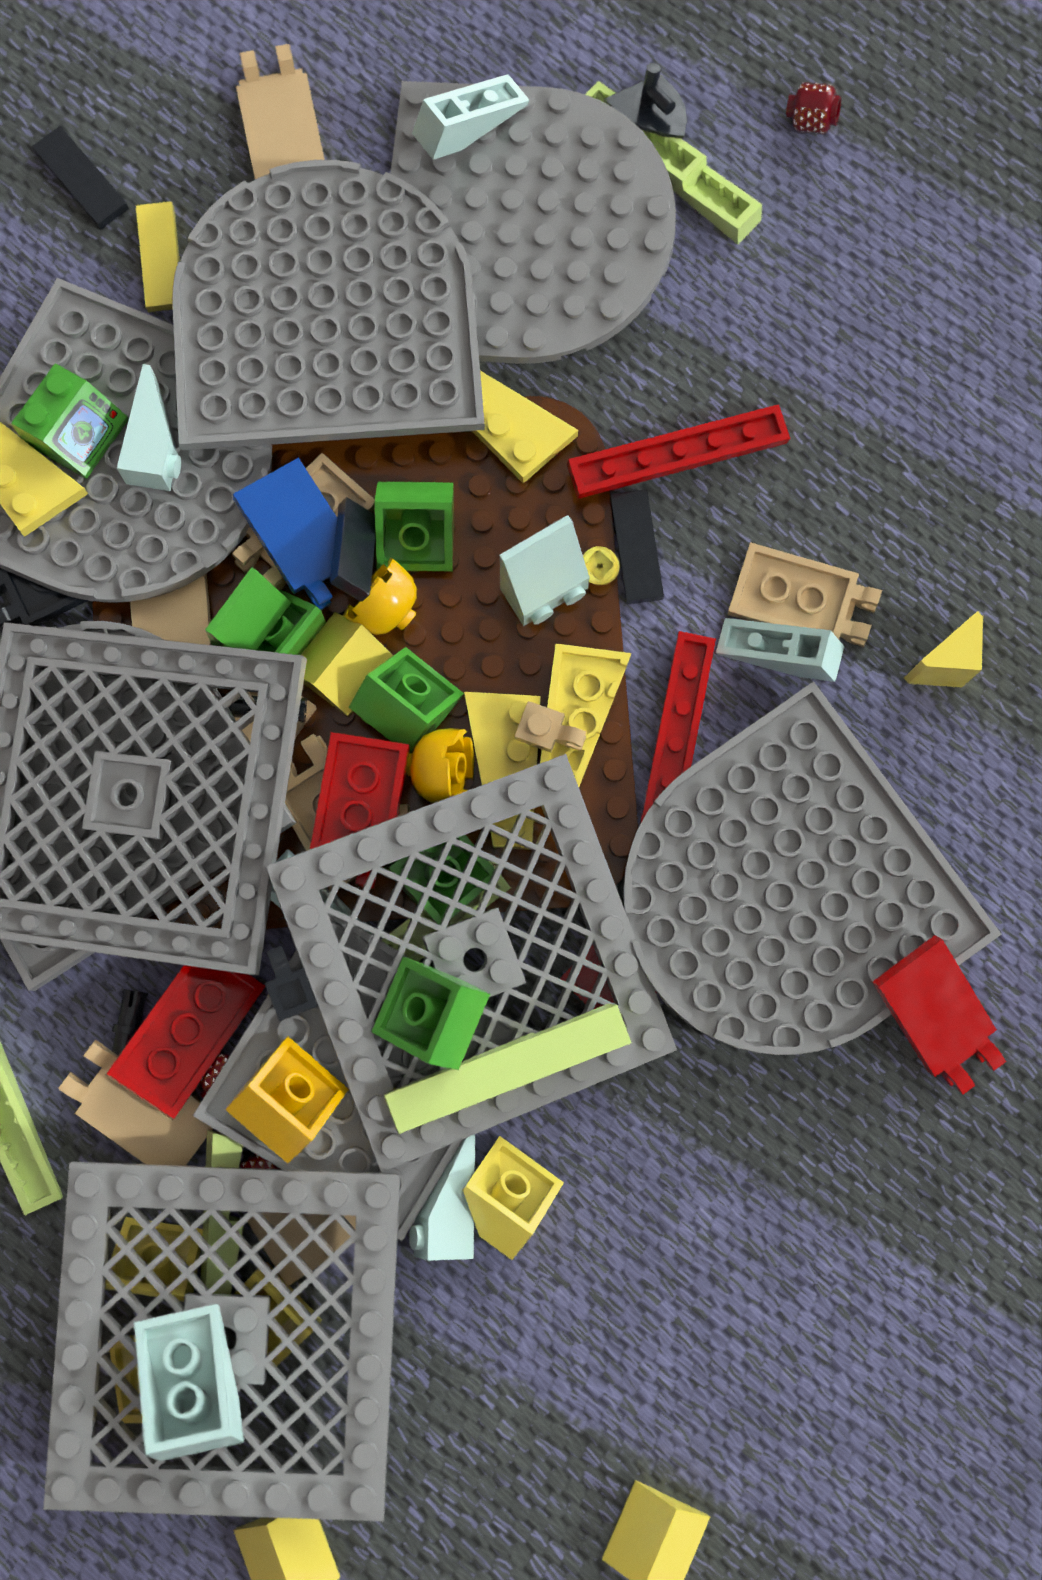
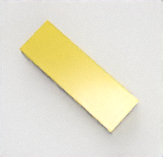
[136,201,180,312]

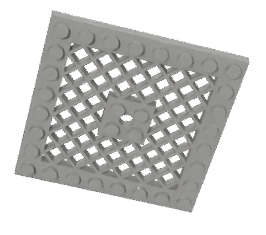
[0,622,307,975]
[266,754,677,1173]
[43,1162,400,1521]

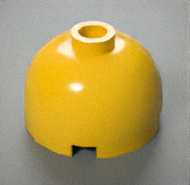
[343,557,417,635]
[406,728,474,804]

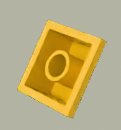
[225,1036,349,1164]

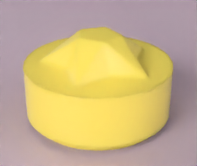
[583,546,619,585]

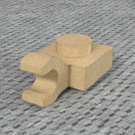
[514,701,586,753]

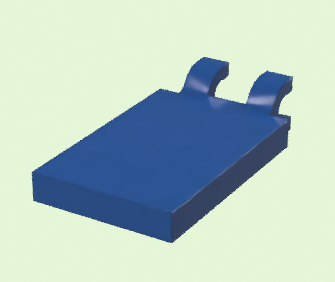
[233,458,337,610]

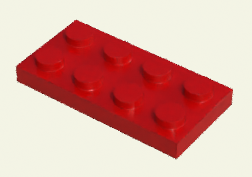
[105,965,265,1120]

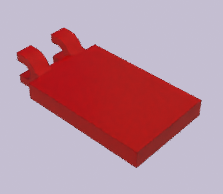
[310,732,410,889]
[872,935,1006,1095]

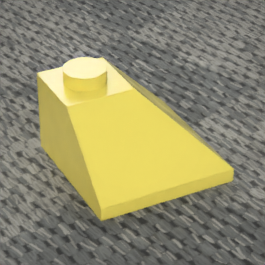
[463,1136,564,1260]

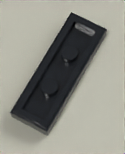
[32,125,129,230]
[610,489,664,605]
[330,497,376,602]

